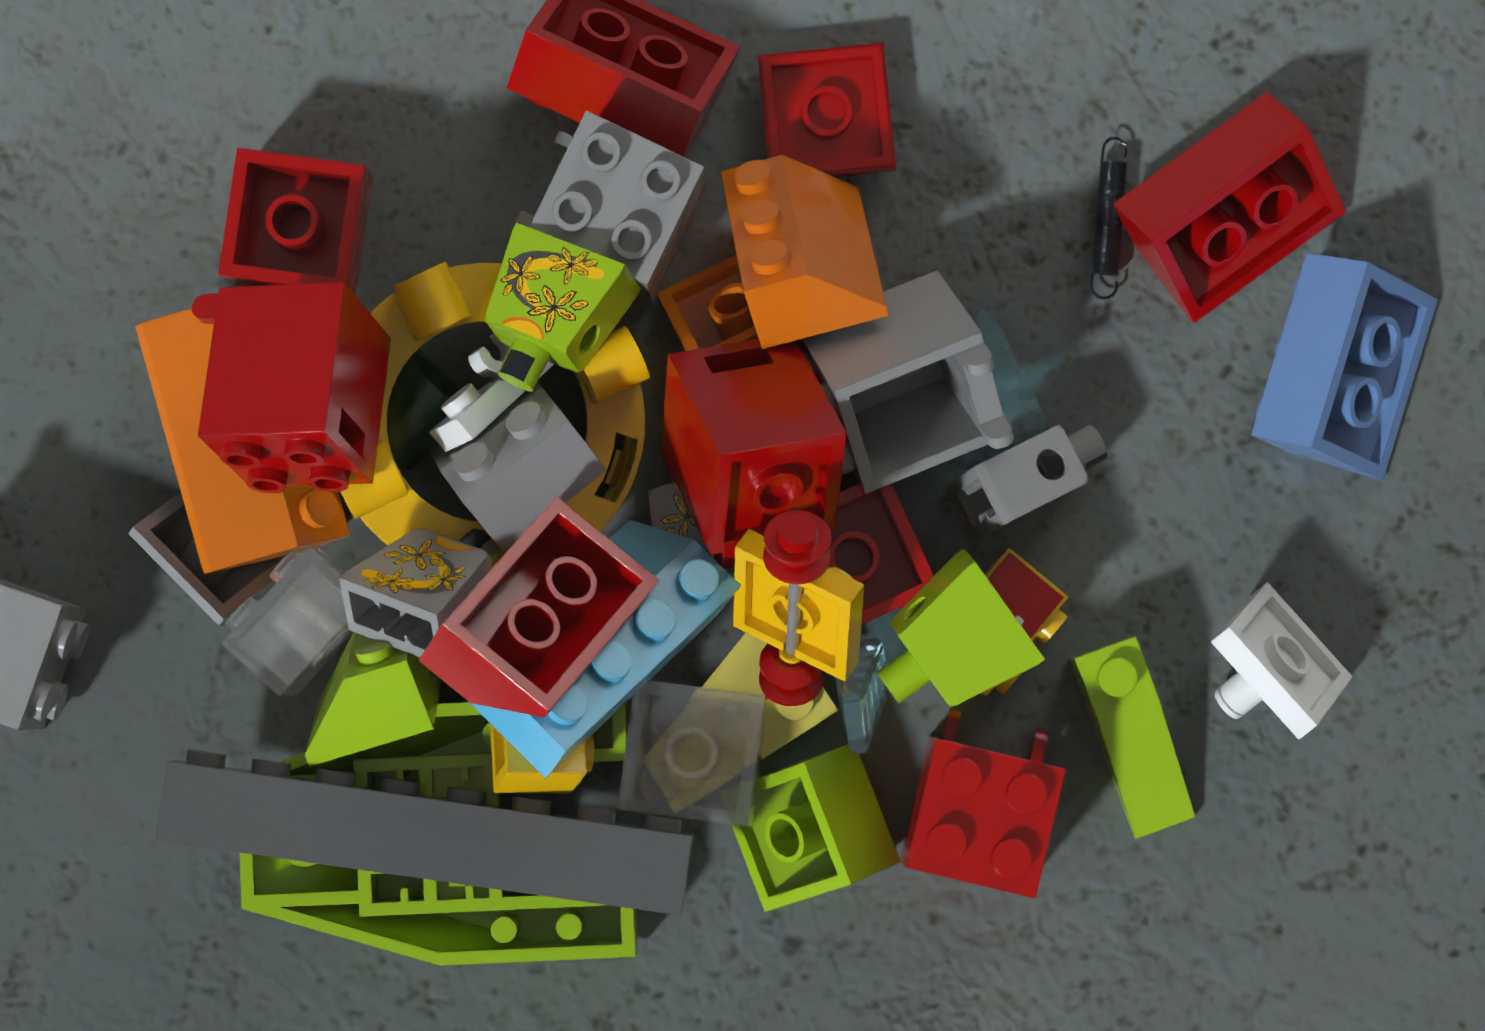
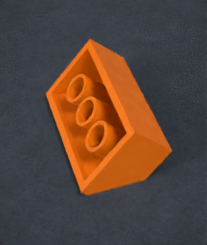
[135,308,350,574]

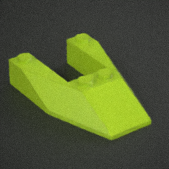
[239,702,638,966]

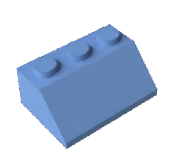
[1251,253,1438,480]

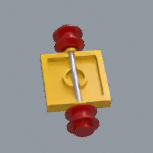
[733,510,864,706]

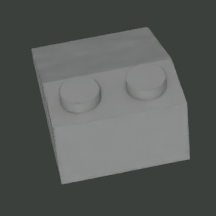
[428,382,606,551]

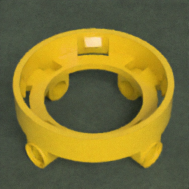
[340,261,650,567]

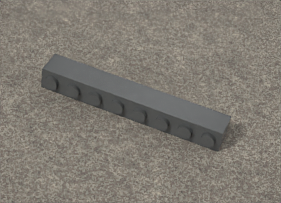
[155,749,694,915]

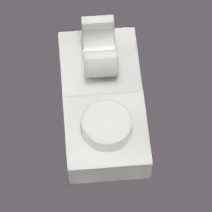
[430,333,554,452]

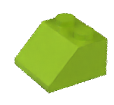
[305,632,442,767]
[719,742,901,912]

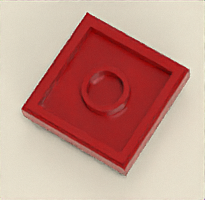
[757,42,896,177]

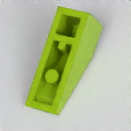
[1068,636,1195,839]

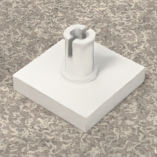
[1211,582,1353,739]

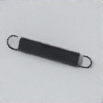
[1090,137,1128,300]

